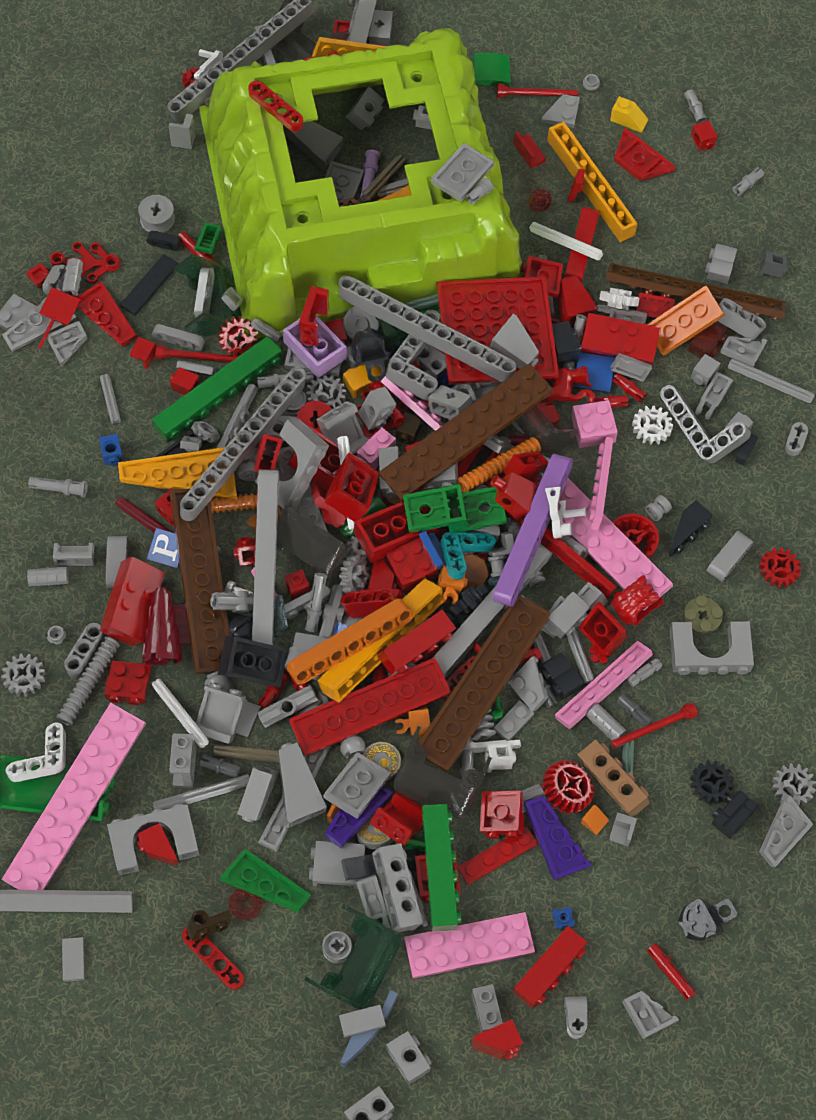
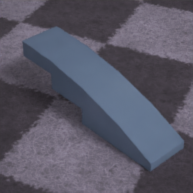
[340,990,398,1067]

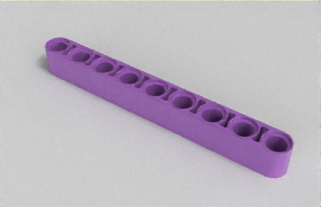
[492,454,573,607]

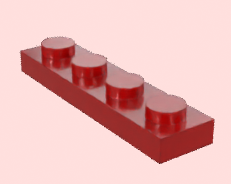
[458,827,538,885]

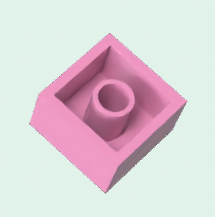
[571,400,618,448]

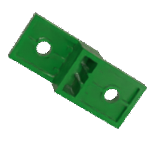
[403,484,507,533]

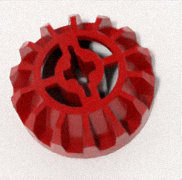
[612,514,659,559]

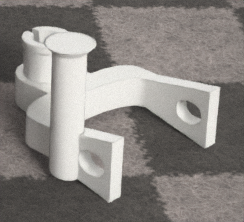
[545,487,587,539]

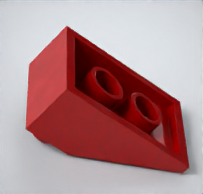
[324,453,379,522]

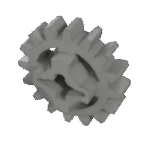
[306,374,346,410]
[339,555,370,594]
[1,654,46,697]
[772,763,816,806]

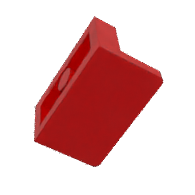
[513,131,546,169]

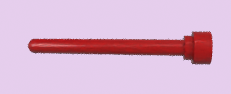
[497,84,579,98]
[155,344,239,363]
[611,702,698,748]

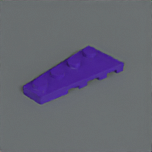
[325,786,393,848]
[523,796,592,880]

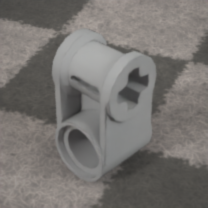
[488,555,509,577]
[564,996,588,1039]

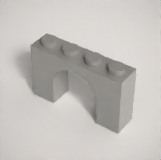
[255,419,329,509]
[379,446,458,498]
[670,621,754,675]
[107,804,200,876]

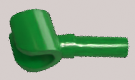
[491,696,503,723]

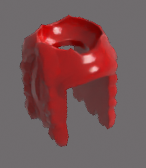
[610,575,665,626]

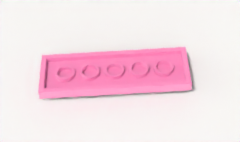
[404,912,535,979]

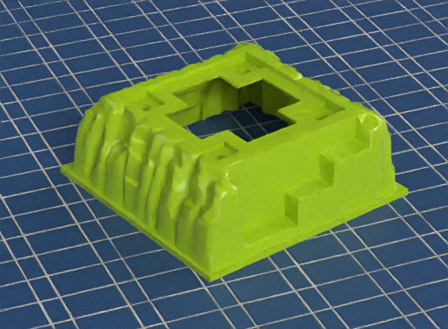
[199,28,523,340]

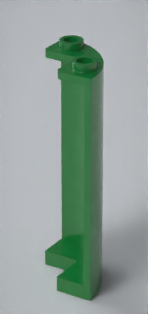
[0,754,115,821]

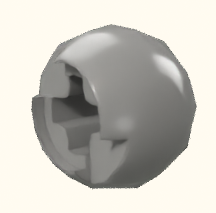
[340,735,365,760]

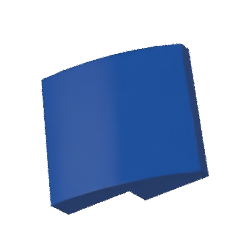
[573,352,615,393]
[419,531,446,571]

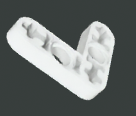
[6,723,66,782]

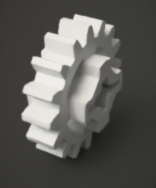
[599,288,639,309]
[632,406,673,445]

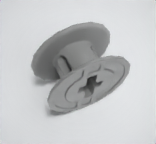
[138,195,175,232]

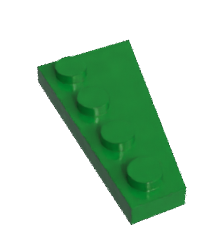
[220,849,311,913]

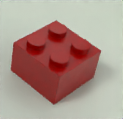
[386,537,438,593]

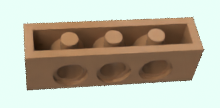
[577,740,650,817]

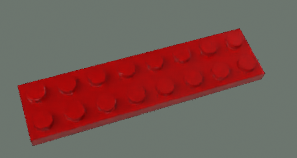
[289,658,451,757]

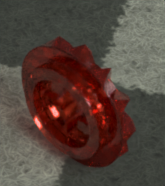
[229,889,262,921]

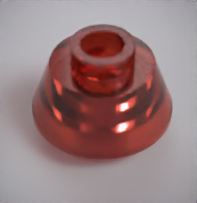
[528,189,552,212]

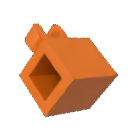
[437,565,468,604]
[395,707,430,738]

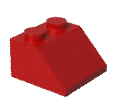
[578,602,627,656]
[471,1019,523,1060]

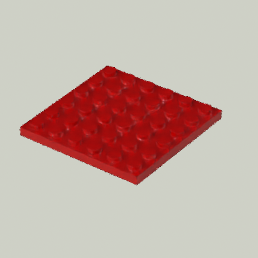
[436,276,559,385]

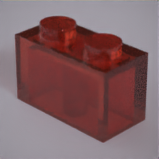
[688,321,728,358]

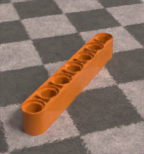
[286,599,414,684]

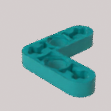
[440,532,496,580]

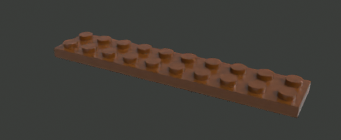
[606,263,786,320]
[379,363,553,502]
[169,489,230,675]
[413,595,551,773]

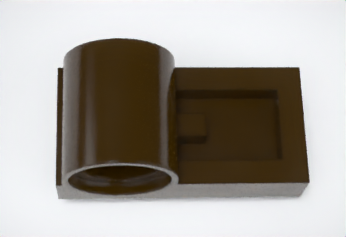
[187,910,233,941]

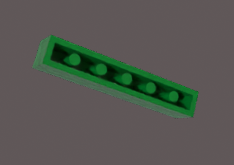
[422,804,461,932]

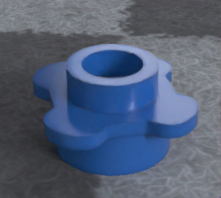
[552,907,575,929]

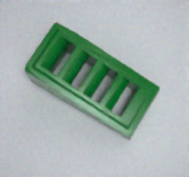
[195,222,222,254]

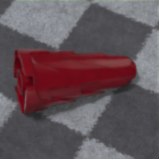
[142,587,182,666]

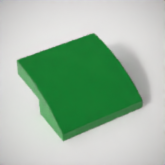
[473,53,510,86]

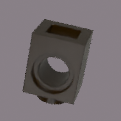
[396,412,422,444]

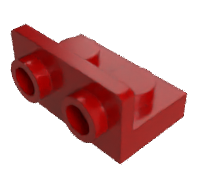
[636,291,675,319]

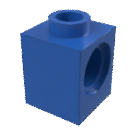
[99,434,123,466]

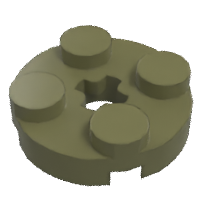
[683,596,723,635]

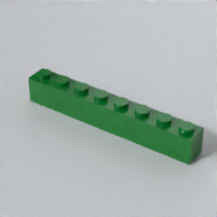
[152,336,282,442]

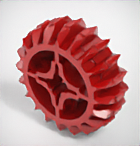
[541,760,595,814]

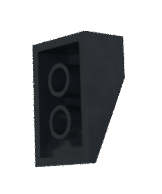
[217,636,288,687]

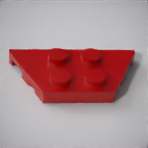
[614,128,676,181]

